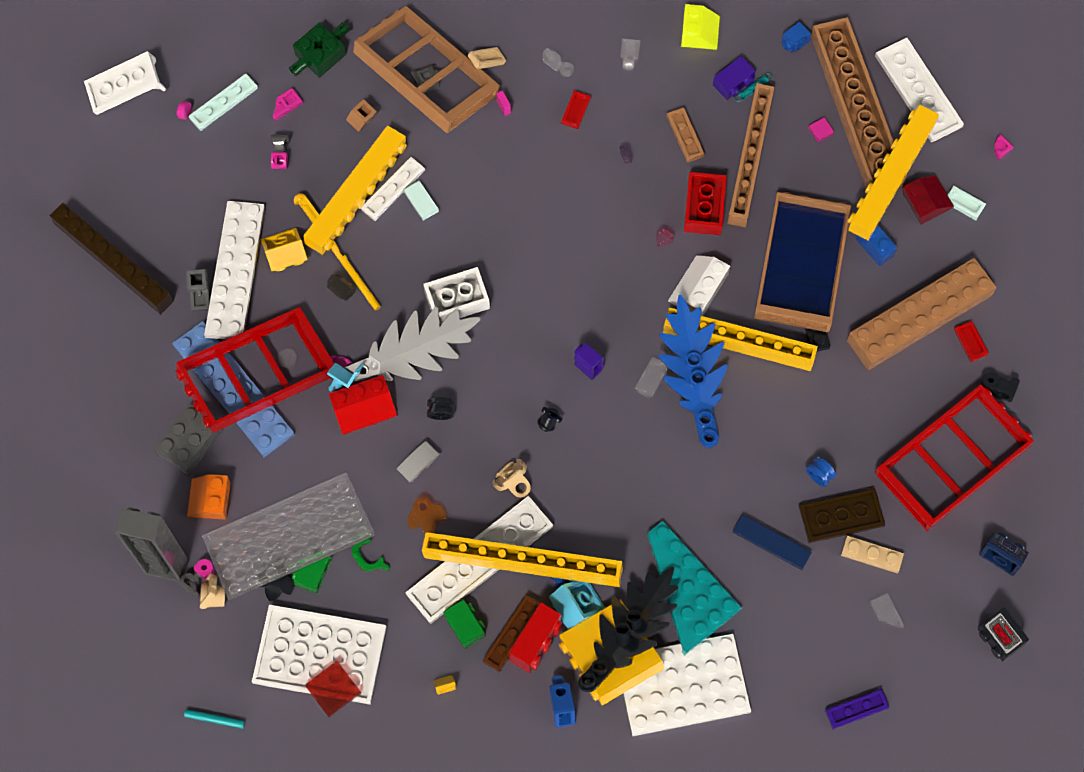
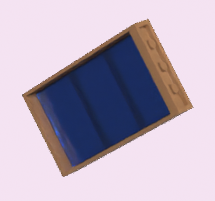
[754,192,851,332]

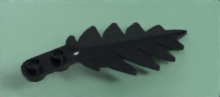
[578,567,678,692]

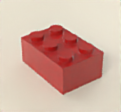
[684,172,727,236]
[509,602,563,674]

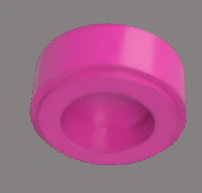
[177,101,191,120]

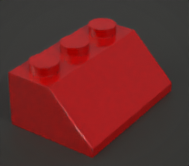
[329,375,397,435]

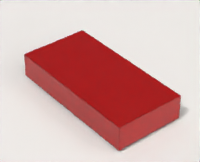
[561,90,591,129]
[954,321,989,362]

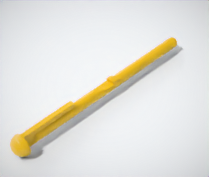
[294,193,381,311]

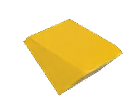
[434,675,456,695]

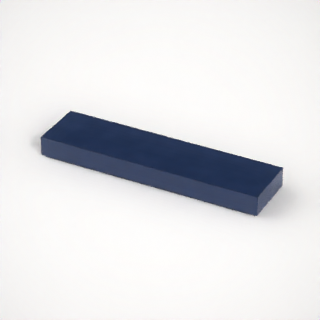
[733,514,812,570]

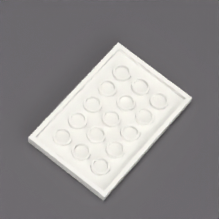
[252,605,387,705]
[623,634,751,736]

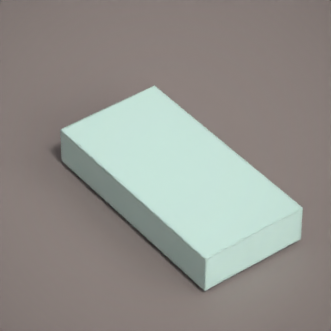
[404,181,439,221]
[948,186,986,220]

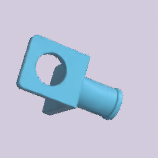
[327,363,364,392]

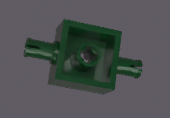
[289,22,350,78]

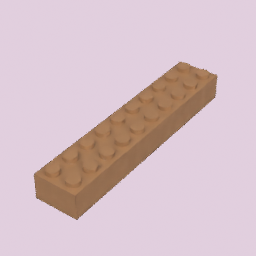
[811,17,906,189]

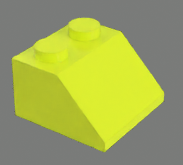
[681,4,720,50]

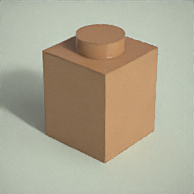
[346,99,377,132]

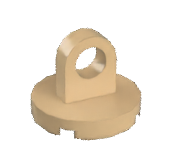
[492,459,531,498]

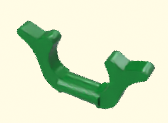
[352,530,389,572]

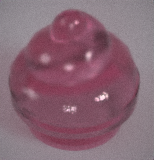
[656,227,675,247]

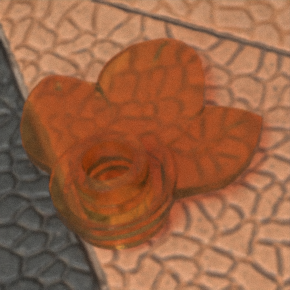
[407,497,447,533]

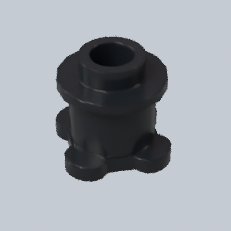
[537,407,563,432]

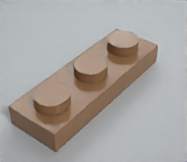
[666,107,704,163]

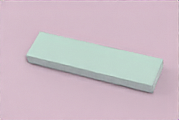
[189,74,258,131]

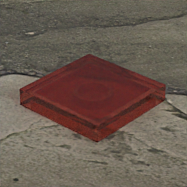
[305,661,361,718]

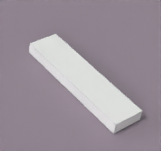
[361,157,425,221]

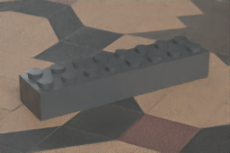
[114,507,189,582]

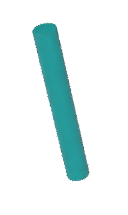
[184,709,245,729]

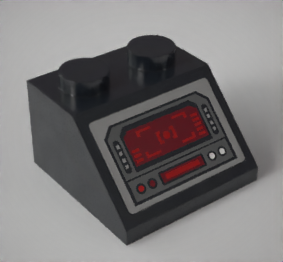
[978,607,1030,662]

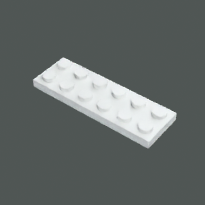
[875,38,964,143]

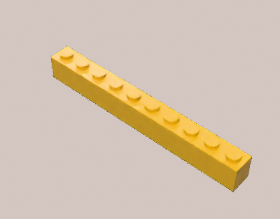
[422,532,623,587]

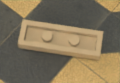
[841,536,904,574]

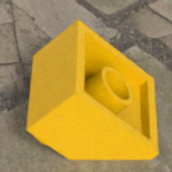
[261,228,308,271]

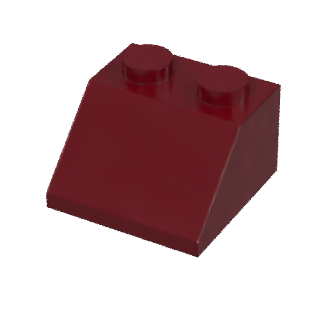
[902,176,954,225]

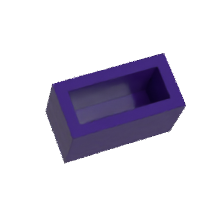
[713,56,756,100]

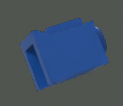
[781,22,811,53]

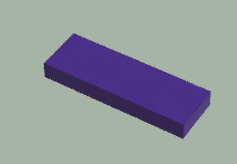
[825,689,889,730]

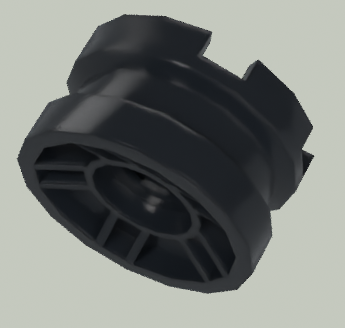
[427,397,454,420]

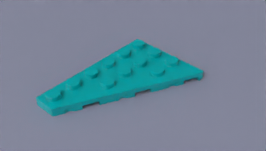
[647,521,742,656]

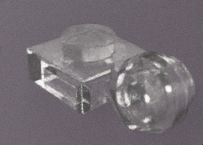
[620,38,640,72]
[543,48,574,77]

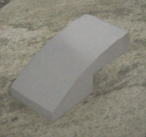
[397,441,440,482]

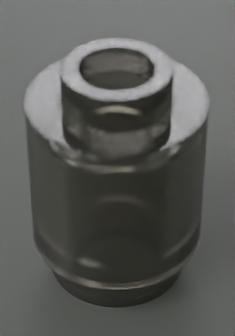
[327,274,355,301]

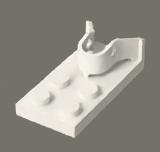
[84,51,166,115]

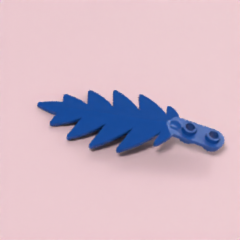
[659,294,728,448]

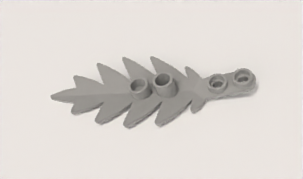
[343,307,480,386]

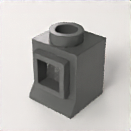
[411,66,439,94]

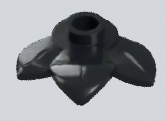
[254,563,294,601]

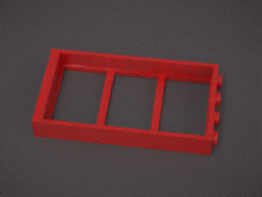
[175,307,334,433]
[875,385,1034,531]

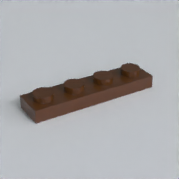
[482,595,540,673]

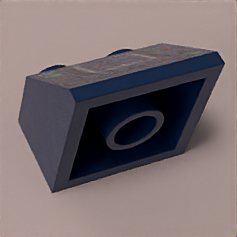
[979,531,1029,576]

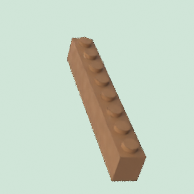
[727,83,774,228]

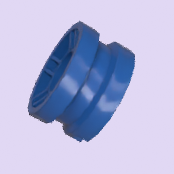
[806,457,836,487]

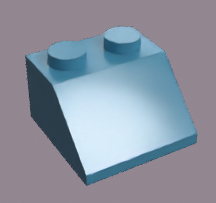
[549,581,605,630]

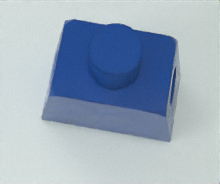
[549,675,575,728]

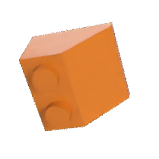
[187,474,231,520]

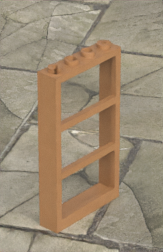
[353,6,500,133]

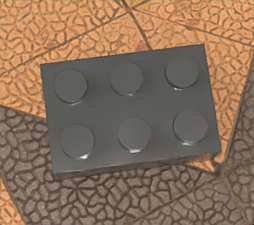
[154,403,223,476]

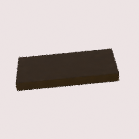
[799,488,885,543]

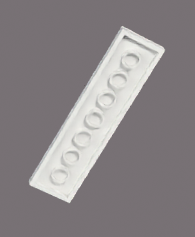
[204,201,265,340]
[405,496,553,624]

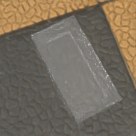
[634,357,669,399]

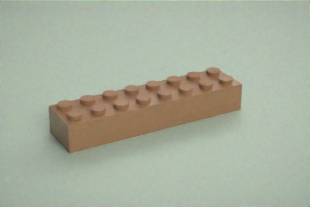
[847,258,997,371]

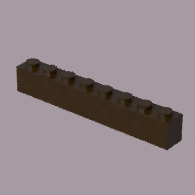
[49,203,174,315]

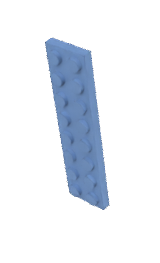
[172,321,295,458]

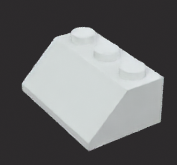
[668,255,730,316]

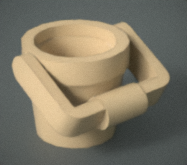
[200,573,225,609]

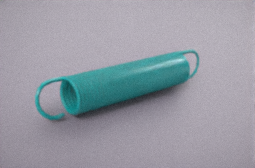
[735,73,772,102]

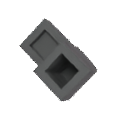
[186,269,211,311]

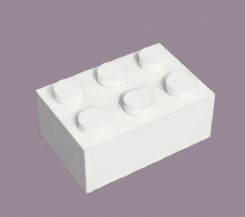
[423,267,490,324]

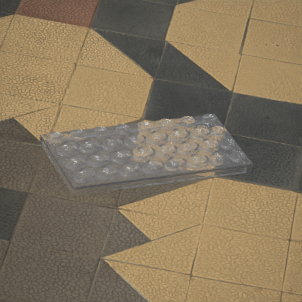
[202,473,375,600]

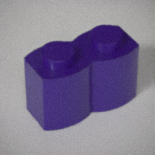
[574,343,604,380]

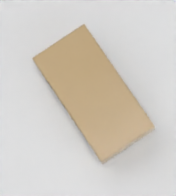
[468,47,506,69]

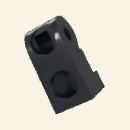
[980,372,1020,402]

